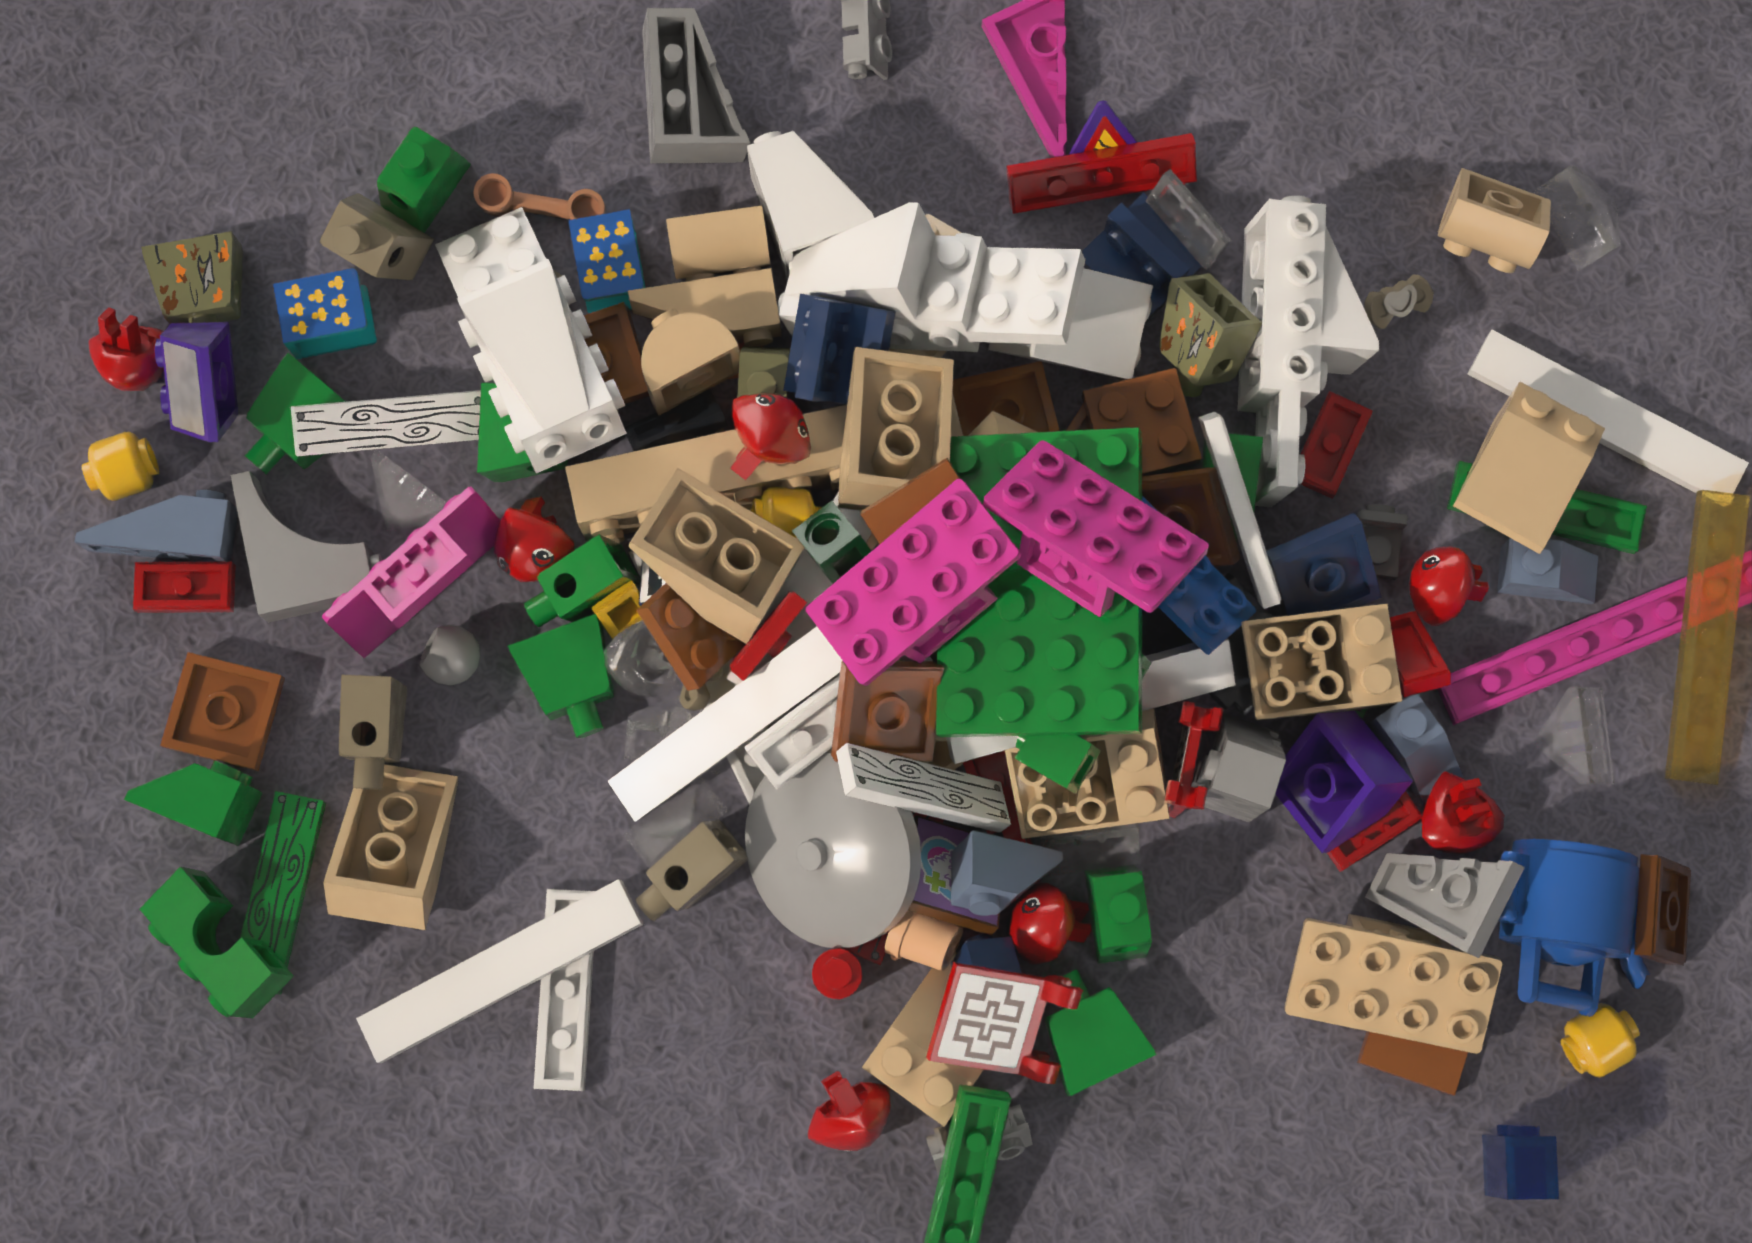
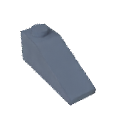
[75,490,238,562]

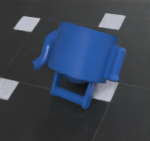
[1498,839,1651,1017]

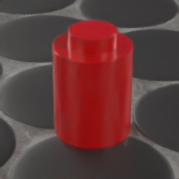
[812,948,862,1000]

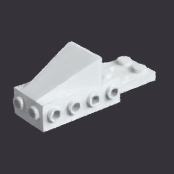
[1238,196,1379,507]
[778,202,1085,352]
[435,207,627,473]

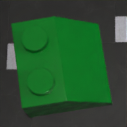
[124,760,263,846]

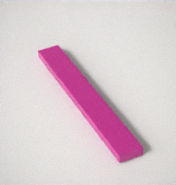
[1437,550,1752,725]

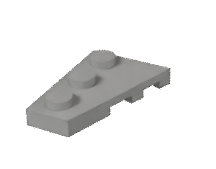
[1365,853,1525,958]

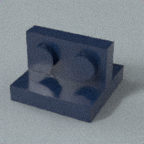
[1082,192,1211,323]
[783,293,896,404]
[1266,513,1382,616]

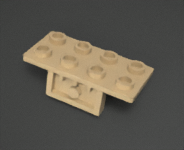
[1284,914,1503,1054]

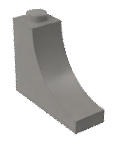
[230,471,382,623]

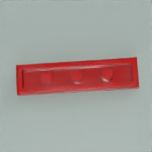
[1006,133,1197,214]

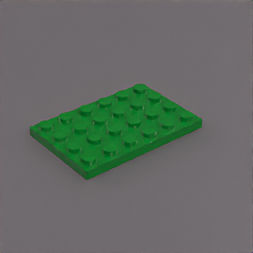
[936,427,1142,737]

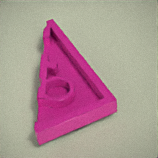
[981,0,1067,158]

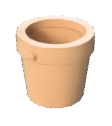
[885,911,963,971]

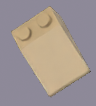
[838,347,954,510]
[1453,381,1605,554]
[628,468,804,644]
[323,764,458,930]
[862,952,984,1127]

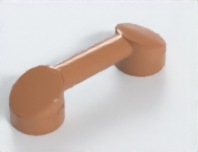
[474,173,606,220]

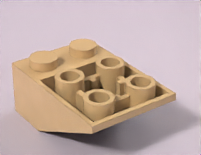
[1241,604,1402,720]
[1005,708,1169,839]

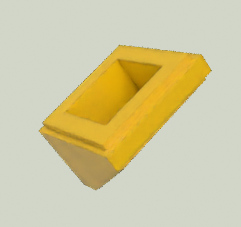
[591,580,643,641]

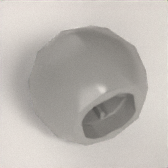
[420,625,481,686]

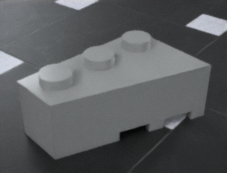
[642,8,750,163]
[1191,713,1286,822]

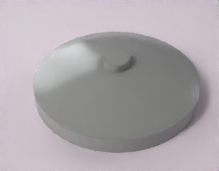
[745,748,921,948]

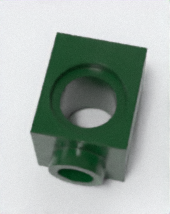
[792,500,871,584]

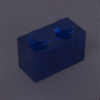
[1482,1124,1559,1200]

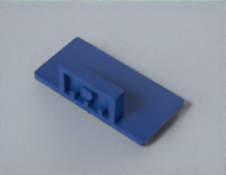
[1142,496,1256,655]

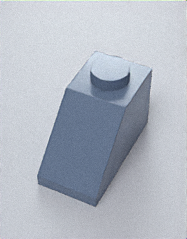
[1497,538,1598,604]
[1367,694,1463,805]
[951,830,1063,916]

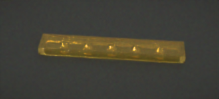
[1665,490,1750,785]

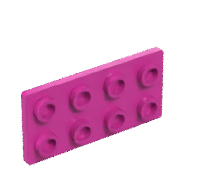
[983,440,1209,617]
[806,479,1021,686]
[322,486,500,658]

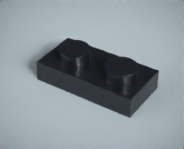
[624,389,728,452]

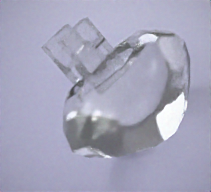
[604,620,678,698]

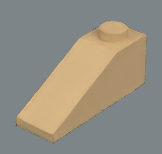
[628,268,781,347]

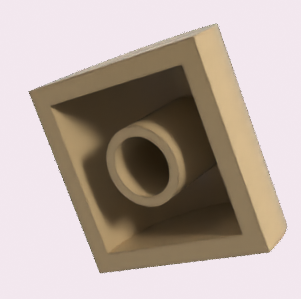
[1438,168,1551,273]
[666,205,771,281]
[641,309,740,416]

